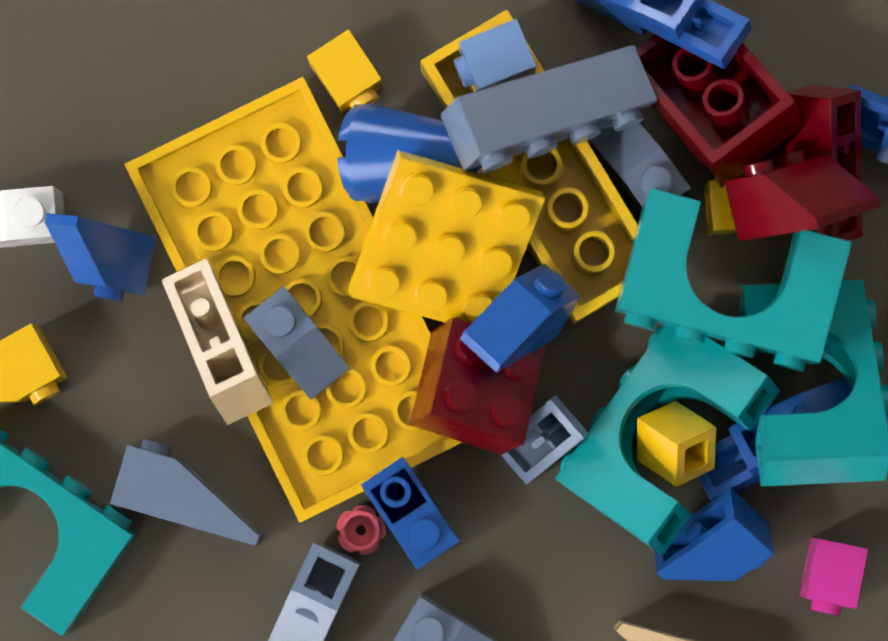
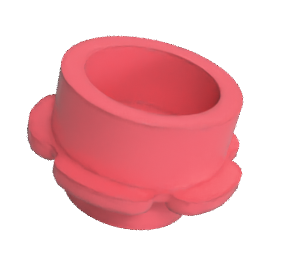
[336,505,386,555]

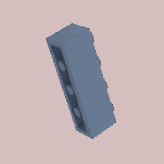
[440,45,657,172]

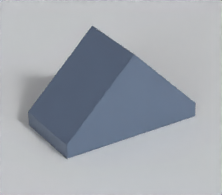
[501,395,589,485]

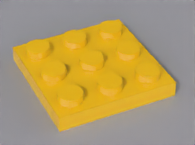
[348,150,545,324]

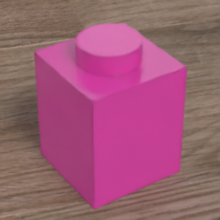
[799,537,868,616]

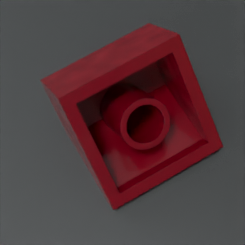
[724,149,880,241]

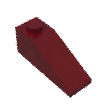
[782,85,863,241]

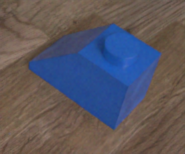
[45,213,156,302]
[460,264,581,372]
[654,488,774,581]

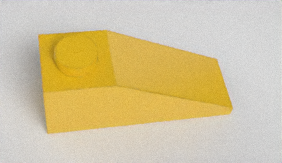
[0,323,68,405]

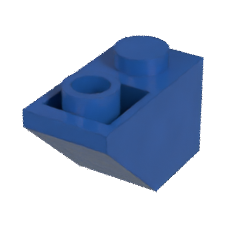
[361,457,459,570]

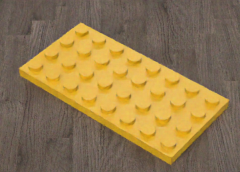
[124,77,463,523]

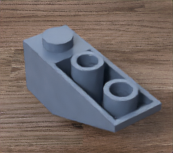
[268,541,362,641]

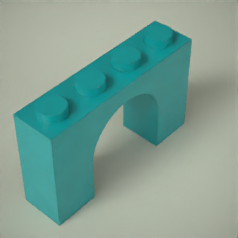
[615,188,852,371]
[738,280,888,487]
[555,325,780,556]
[0,427,138,636]

